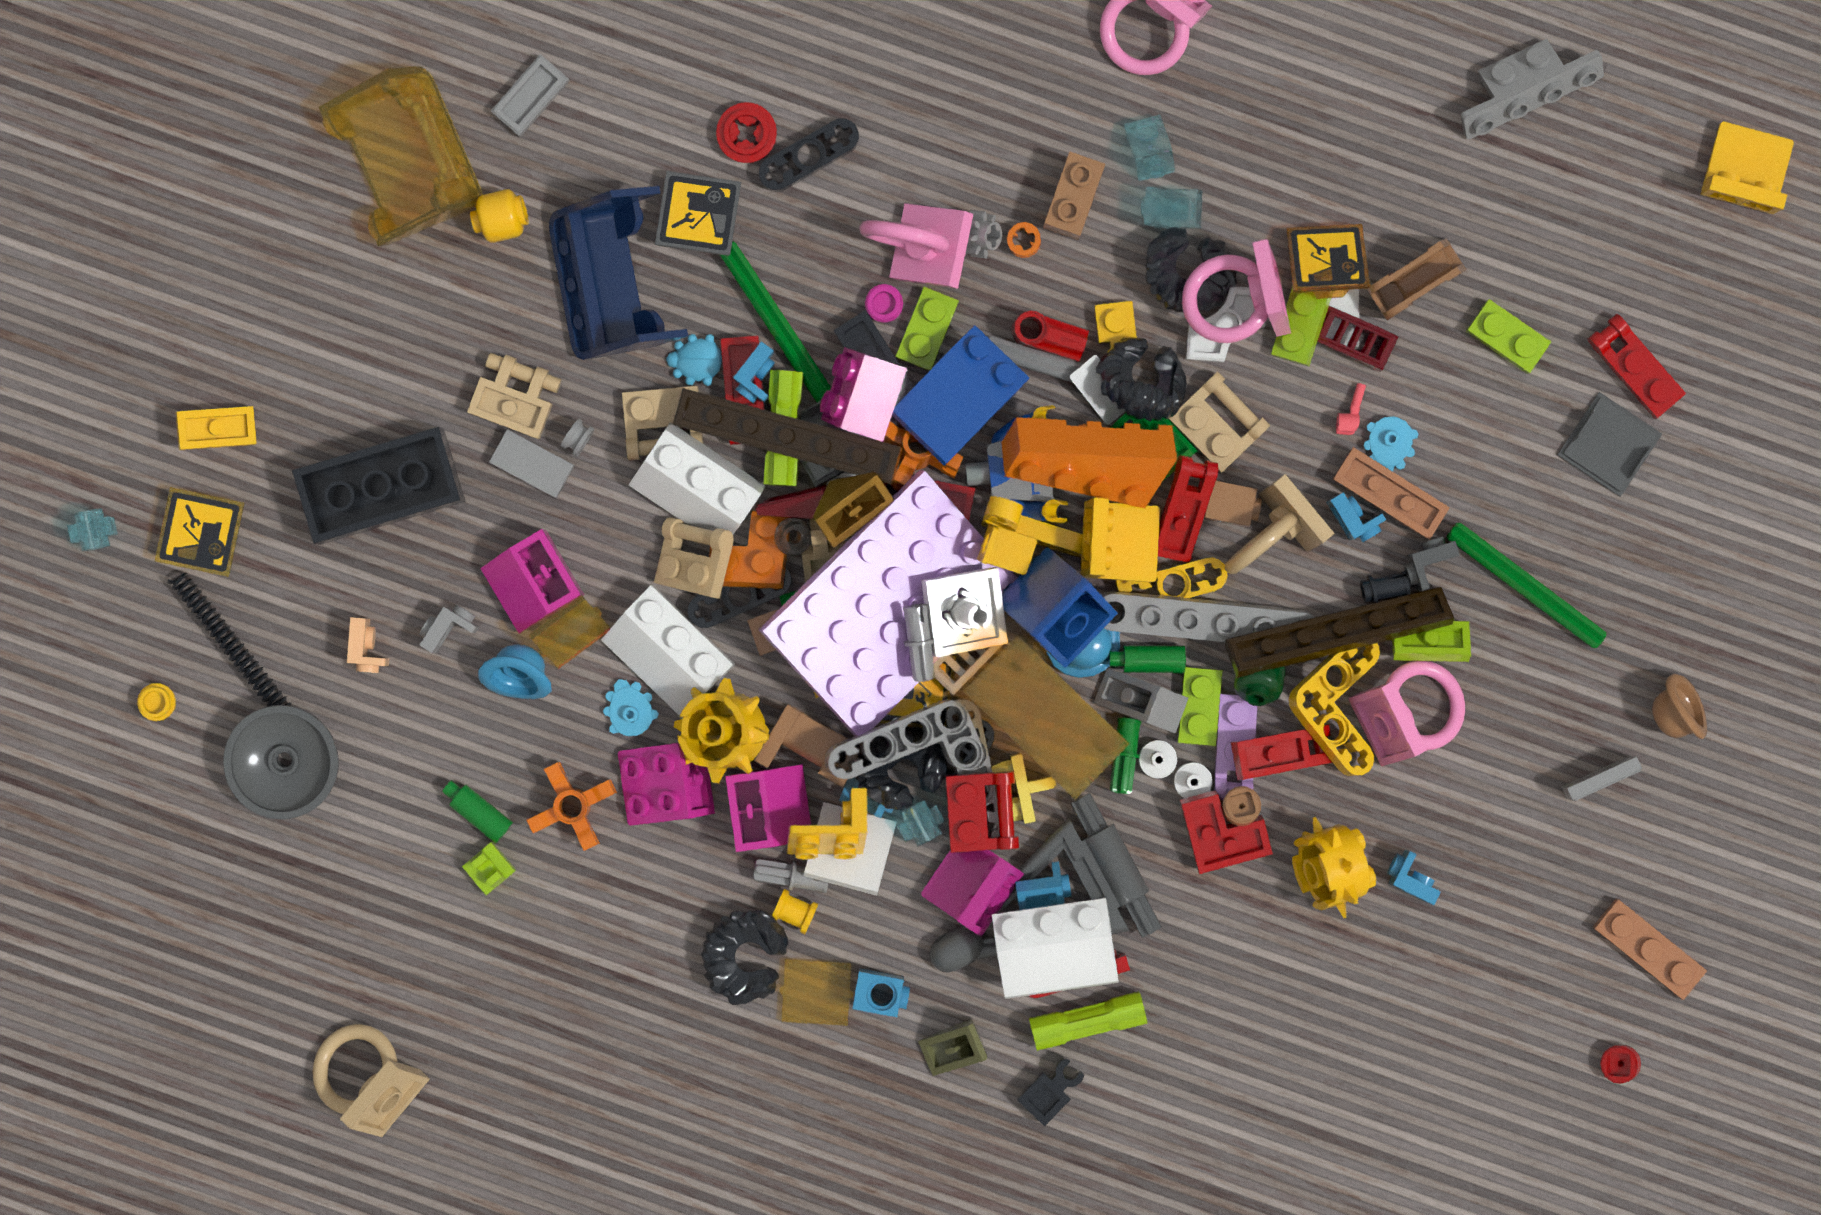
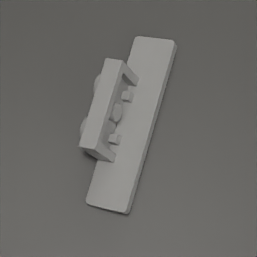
[1461,39,1604,140]

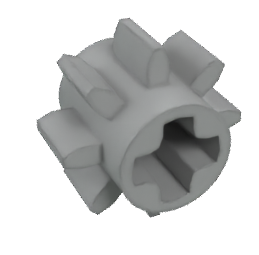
[965,210,1002,259]

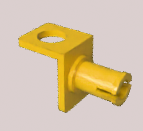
[977,523,1037,575]

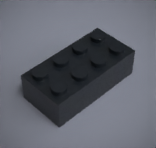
[292,427,466,545]

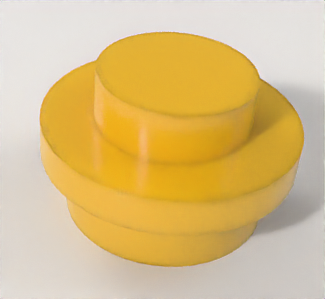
[137,683,176,721]

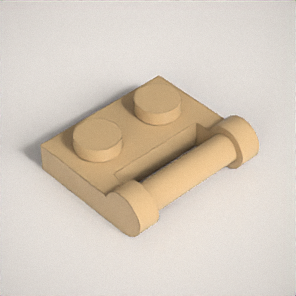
[1169,371,1271,473]
[622,386,703,461]
[654,517,733,599]

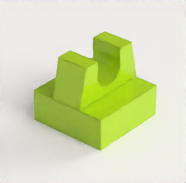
[462,841,517,895]

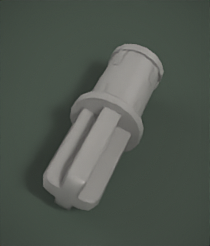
[903,604,935,682]
[753,859,828,894]

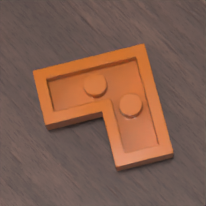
[709,511,791,589]

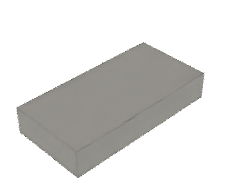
[491,54,570,137]
[489,429,575,499]
[1561,756,1642,801]

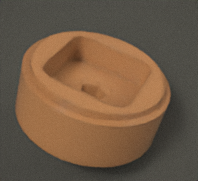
[1222,786,1261,826]

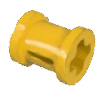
[772,889,818,935]

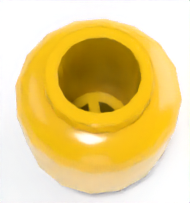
[470,189,529,243]

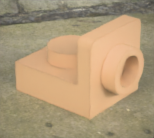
[347,617,389,673]

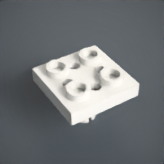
[921,567,1008,657]

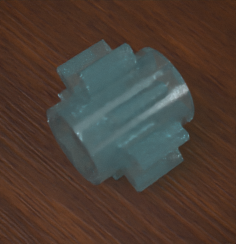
[67,508,117,552]
[897,800,945,847]

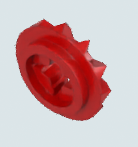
[716,102,777,163]

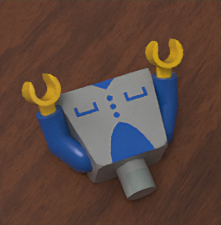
[965,405,1068,523]

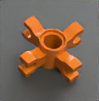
[877,422,963,491]
[526,762,617,851]

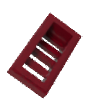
[1317,306,1399,372]
[756,484,828,519]

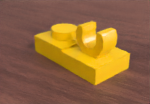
[175,406,257,450]

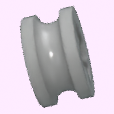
[561,418,595,457]

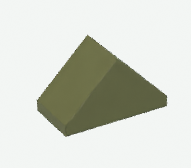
[918,1018,988,1076]

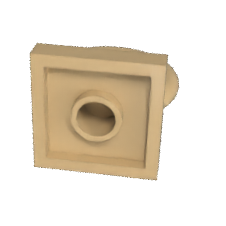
[1225,474,1335,574]
[313,1024,430,1137]

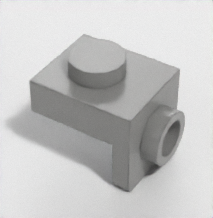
[419,604,479,653]

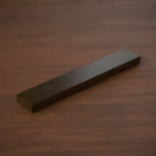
[673,388,903,485]
[1225,587,1454,678]

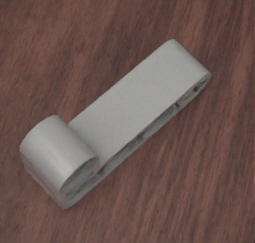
[824,699,983,779]

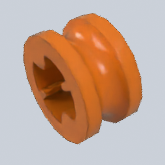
[1007,222,1041,258]

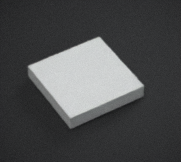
[803,802,897,896]

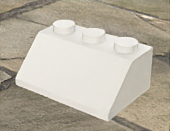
[629,422,765,534]
[601,585,735,719]
[992,898,1119,999]

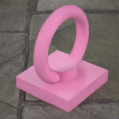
[1100,0,1212,75]
[859,203,974,289]
[1182,239,1291,343]
[1348,661,1465,767]

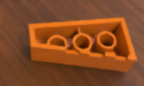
[1001,417,1177,509]

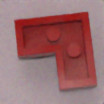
[1180,790,1273,874]

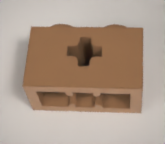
[1043,152,1105,241]

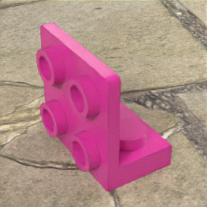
[618,742,715,826]
[921,850,1024,937]

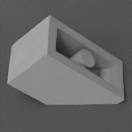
[1094,668,1188,733]

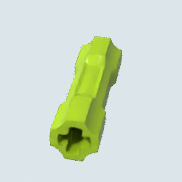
[763,370,803,486]
[1029,991,1148,1051]

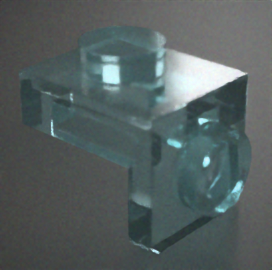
[1124,114,1175,181]
[1141,187,1203,229]

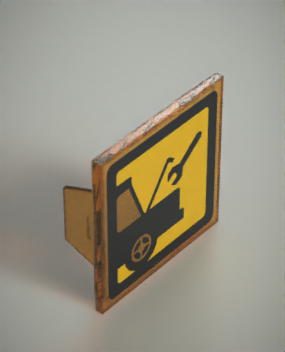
[1286,224,1370,299]

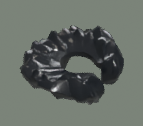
[1145,227,1237,313]
[1095,337,1187,422]
[855,725,947,810]
[701,910,788,1005]

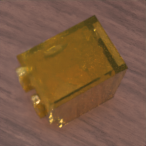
[963,635,1129,800]

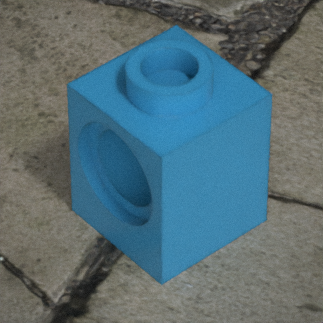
[852,969,910,1017]

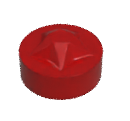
[1600,1044,1641,1084]

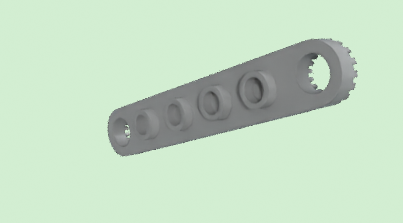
[1102,591,1315,642]

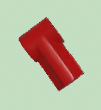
[1011,311,1089,362]

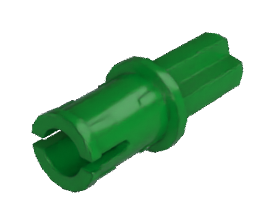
[1110,718,1142,794]

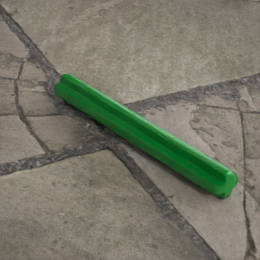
[720,241,831,403]
[1447,522,1607,648]

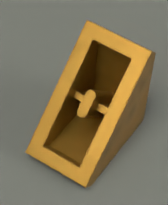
[813,472,894,548]

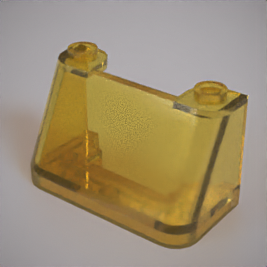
[319,66,482,247]

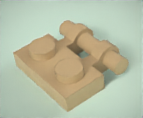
[467,353,562,440]

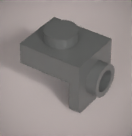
[1404,537,1460,591]

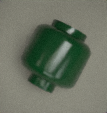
[1234,666,1286,706]

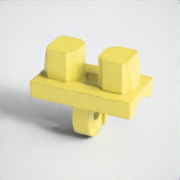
[991,753,1056,824]

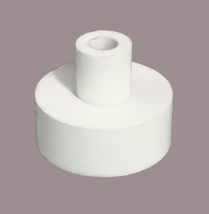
[1138,740,1177,778]
[1173,762,1212,798]

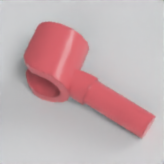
[1336,383,1366,435]

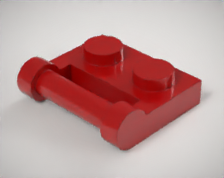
[945,771,1019,853]

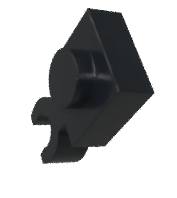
[1017,1057,1084,1126]

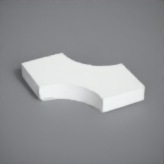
[1186,287,1265,363]

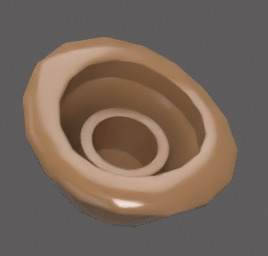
[1652,674,1707,739]

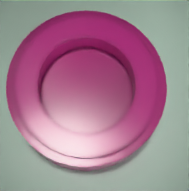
[865,284,903,323]

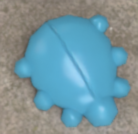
[666,334,722,386]
[1364,416,1419,472]
[603,679,659,736]

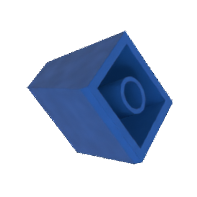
[1002,547,1118,668]

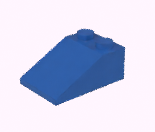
[892,325,1029,466]

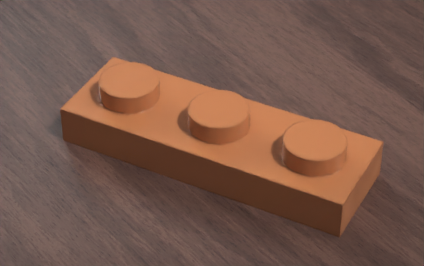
[1332,447,1450,540]
[1592,898,1707,1000]

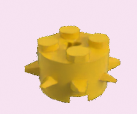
[674,678,769,783]
[1292,817,1376,918]

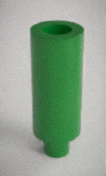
[1109,645,1186,673]
[442,780,513,844]

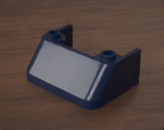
[549,186,688,360]

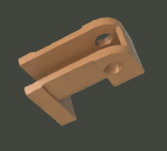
[1367,238,1467,320]
[755,704,858,788]

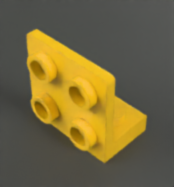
[1700,122,1794,214]
[1081,498,1160,582]
[787,788,867,860]

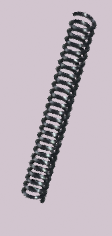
[167,572,292,707]

